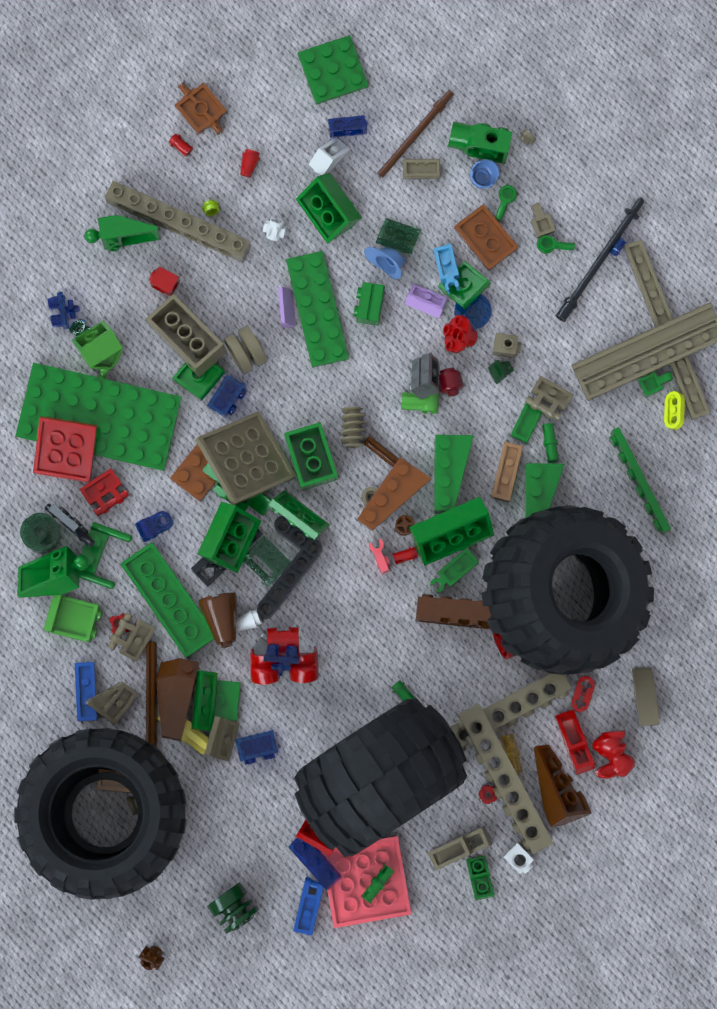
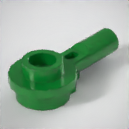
[495,185,517,222]
[537,235,575,254]

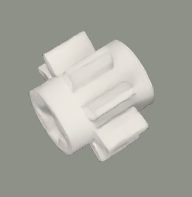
[263,218,287,241]

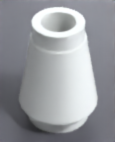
[236,609,263,632]

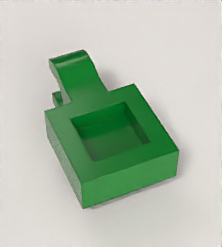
[638,372,673,398]

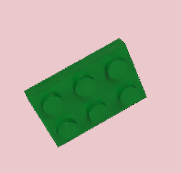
[269,490,330,540]

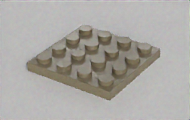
[195,411,296,505]

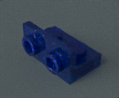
[328,115,367,138]
[207,374,247,419]
[235,730,278,765]

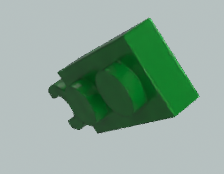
[430,548,479,594]

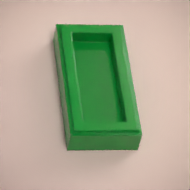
[510,403,542,444]

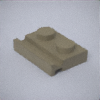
[205,716,239,761]

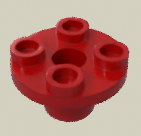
[443,315,478,353]

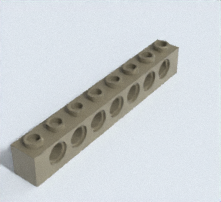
[105,181,251,263]
[450,674,572,751]
[456,703,553,854]

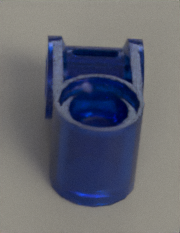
[135,511,173,542]

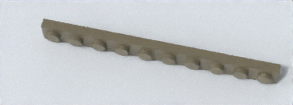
[623,239,710,420]

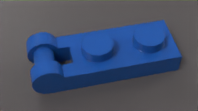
[293,877,325,936]

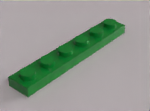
[609,427,671,535]

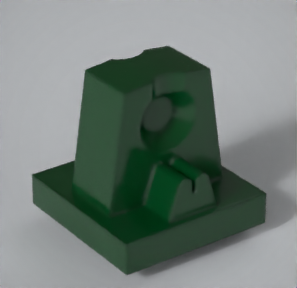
[488,360,514,384]

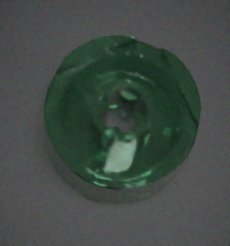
[20,513,61,554]

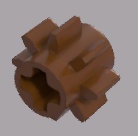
[138,946,165,970]

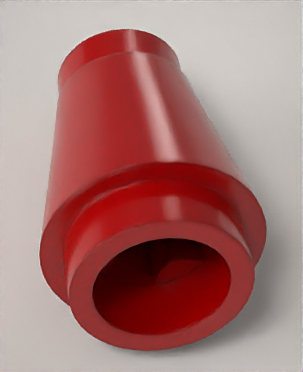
[240,149,260,178]

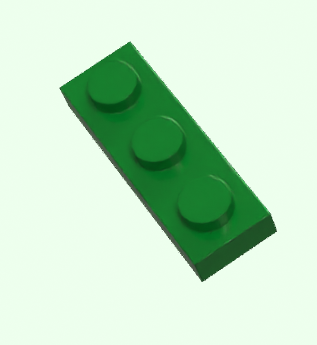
[192,670,218,731]

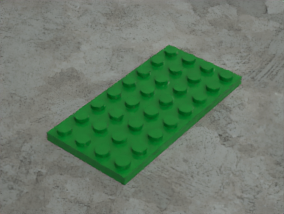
[15,362,182,471]

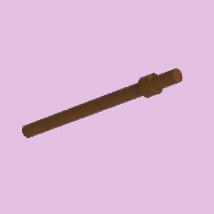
[377,90,454,178]

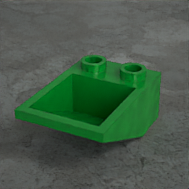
[84,215,160,251]
[17,546,89,598]

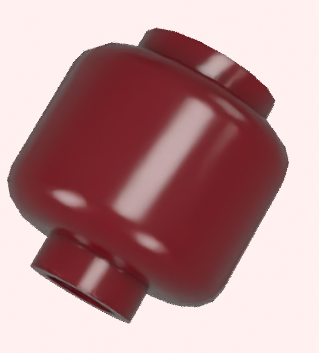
[439,367,464,397]

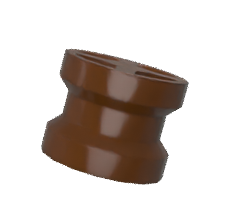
[395,515,414,536]

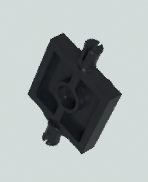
[44,503,95,548]

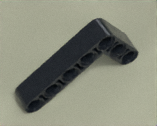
[257,516,322,619]

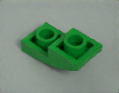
[466,855,494,901]

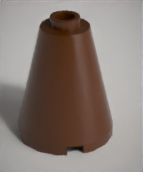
[199,593,237,648]

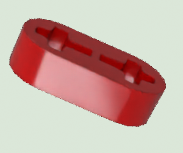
[571,676,595,712]

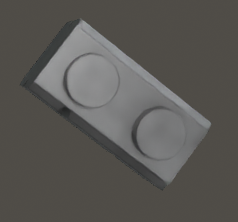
[409,353,439,399]

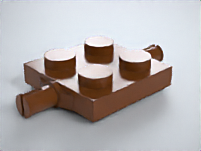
[175,82,227,135]

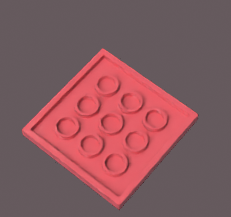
[321,836,412,928]

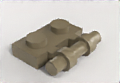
[525,376,573,421]
[108,612,156,662]

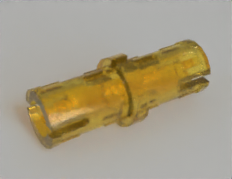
[502,733,523,773]

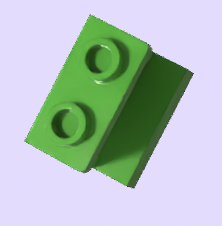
[44,595,103,643]

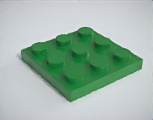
[297,35,368,105]

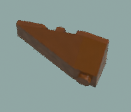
[156,658,199,741]

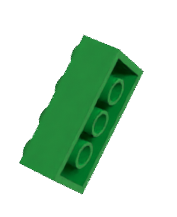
[409,497,495,566]

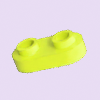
[664,391,685,430]

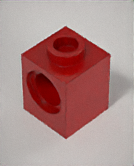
[149,267,180,297]

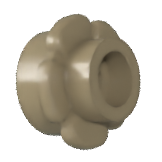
[520,129,536,145]

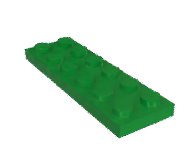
[286,251,349,368]
[120,542,214,659]

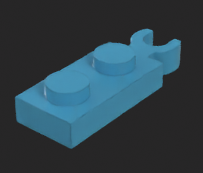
[433,244,460,294]

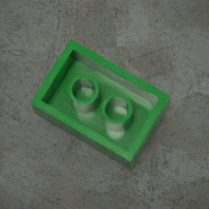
[284,422,338,491]

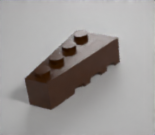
[415,594,491,630]

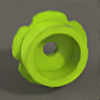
[202,200,220,217]

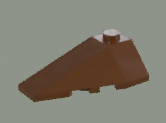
[534,745,592,827]

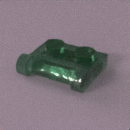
[243,536,291,588]

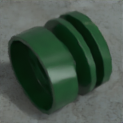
[207,882,260,934]

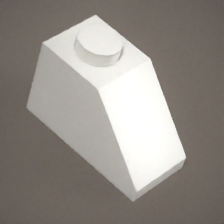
[309,137,350,175]

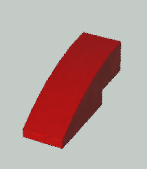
[555,710,595,775]

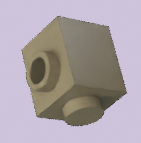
[492,333,521,358]

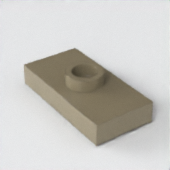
[403,159,441,179]

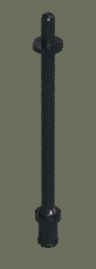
[555,198,644,322]

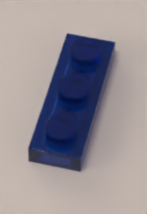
[288,838,342,890]

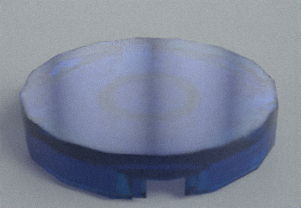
[454,294,492,330]

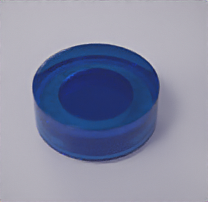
[610,237,626,256]

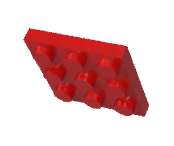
[33,416,98,483]

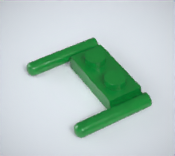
[79,522,132,589]

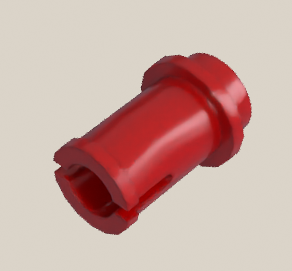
[169,134,193,157]
[392,546,418,565]

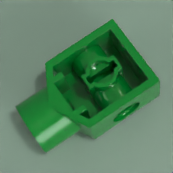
[448,121,513,164]

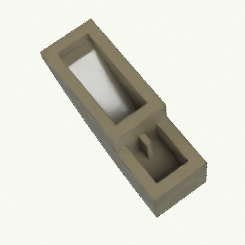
[632,668,660,727]
[428,826,493,870]

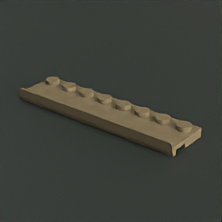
[571,303,717,401]

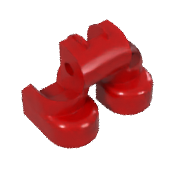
[250,627,319,685]

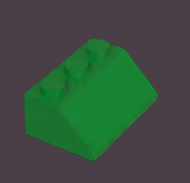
[296,173,362,244]
[197,502,261,573]

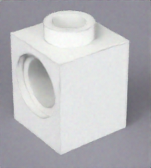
[503,843,534,874]

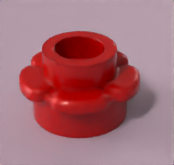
[478,785,497,804]

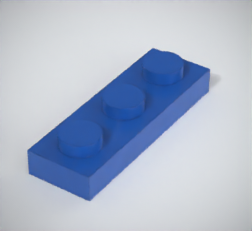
[75,662,97,722]

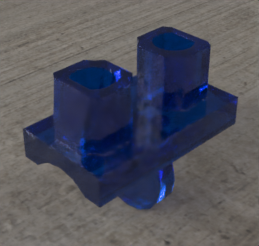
[48,292,80,330]
[263,643,300,676]

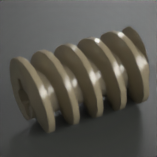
[341,407,366,448]

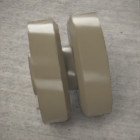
[224,325,267,375]

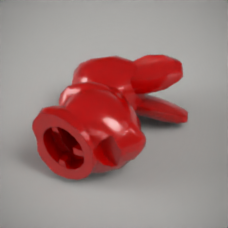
[592,730,636,779]

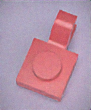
[369,539,391,575]

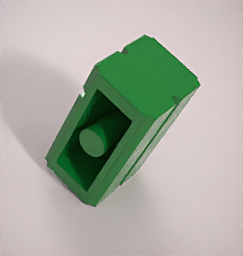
[353,282,385,326]

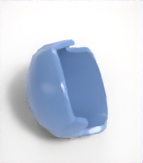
[469,159,500,189]

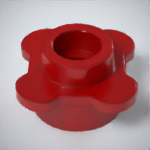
[109,613,130,634]

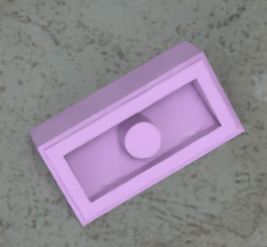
[405,284,448,318]
[278,287,296,328]

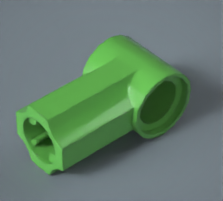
[401,392,439,414]

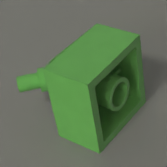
[71,320,123,379]

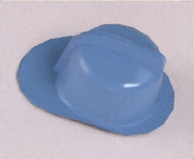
[364,247,406,279]

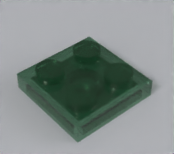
[376,218,421,255]

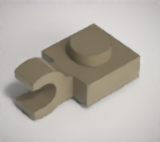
[531,203,556,238]

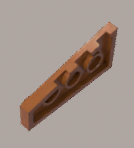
[357,457,432,531]

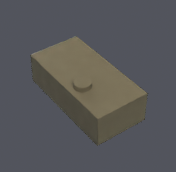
[146,294,227,377]

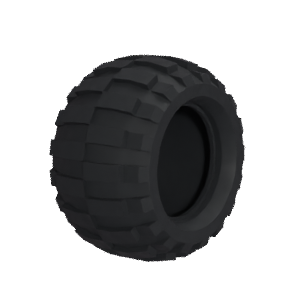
[481,505,654,675]
[294,698,467,857]
[14,728,187,900]

